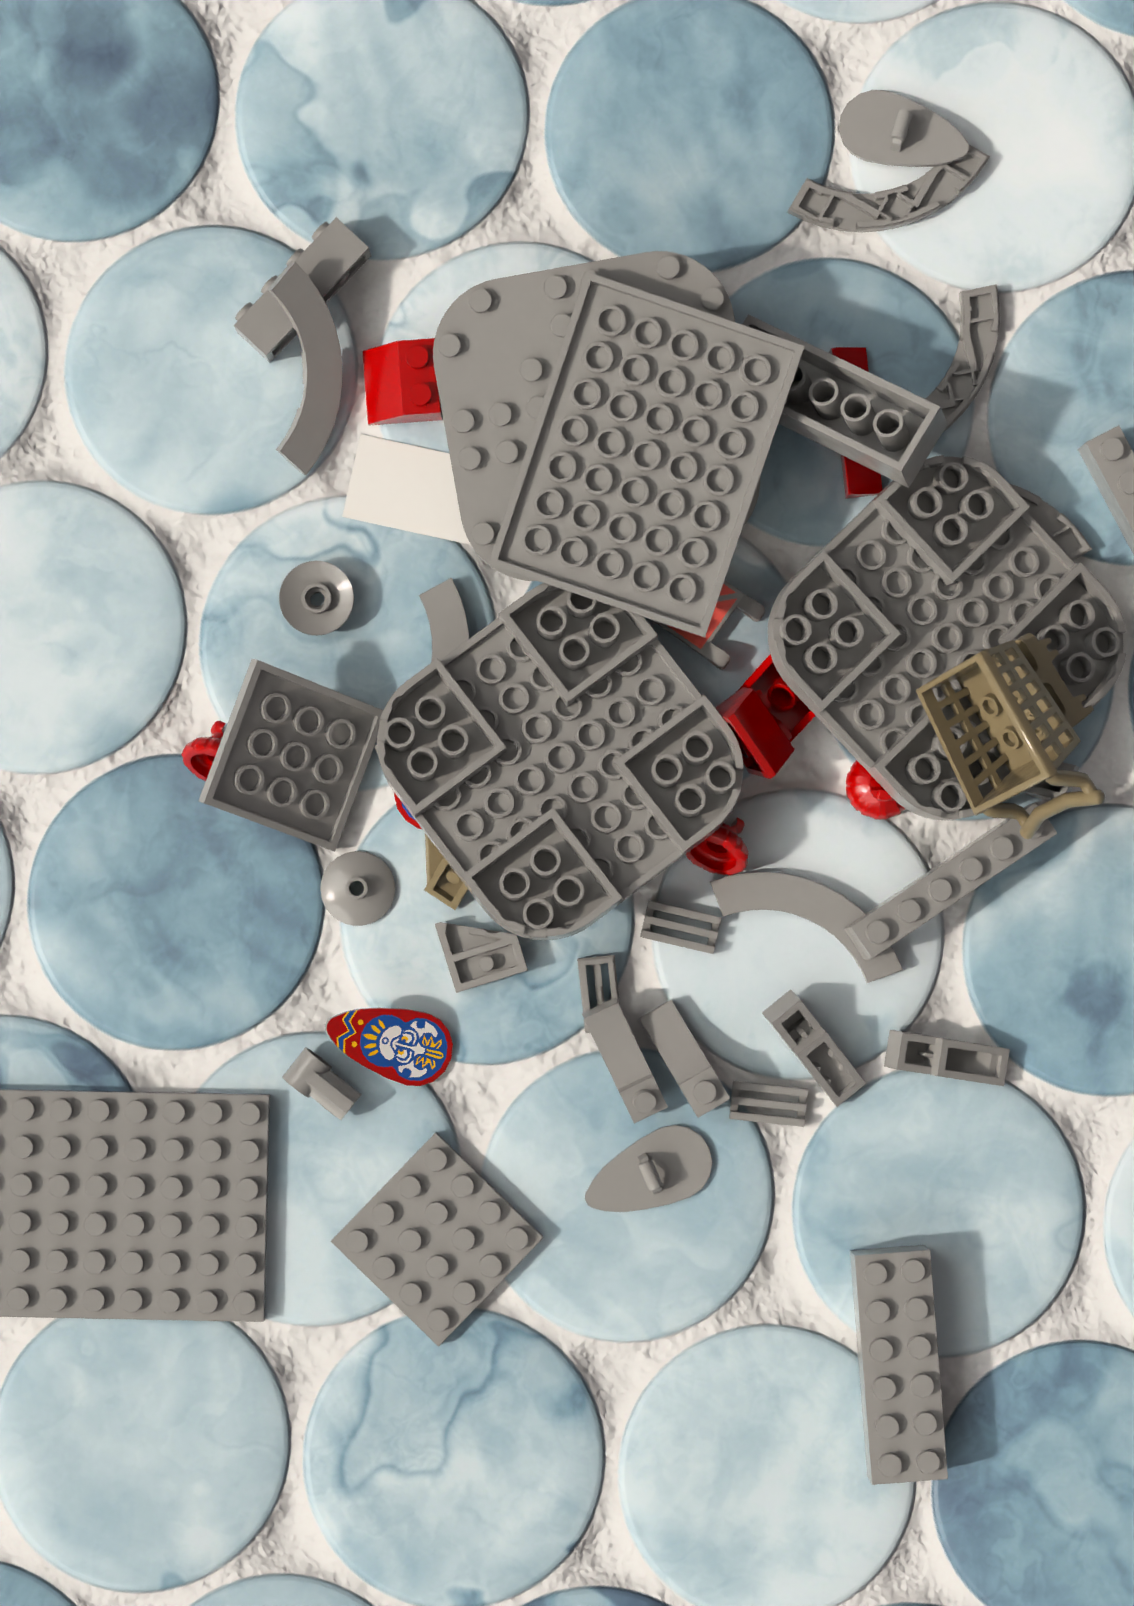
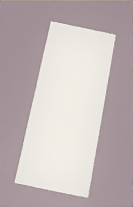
[342,434,471,545]

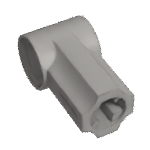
[282,1047,361,1120]

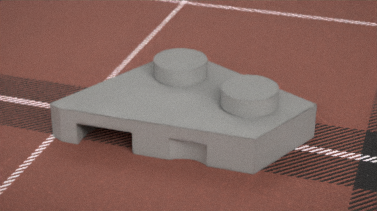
[435,922,528,993]

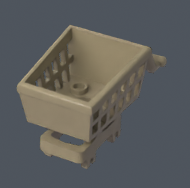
[916,633,1105,839]

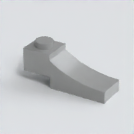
[762,989,866,1107]
[582,997,668,1124]
[639,1000,731,1118]

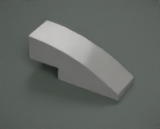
[884,1030,1010,1086]

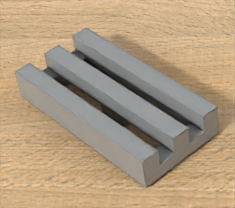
[640,901,722,954]
[577,955,620,1033]
[729,1081,808,1127]

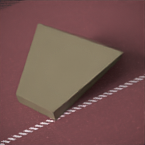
[424,833,468,910]

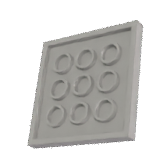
[199,659,383,852]
[331,1132,543,1347]

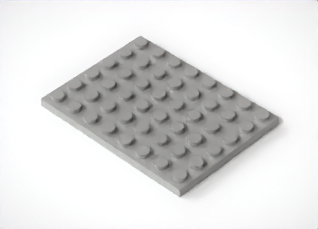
[488,271,805,638]
[0,1089,270,1322]

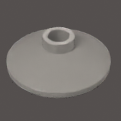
[279,561,354,636]
[320,851,395,926]

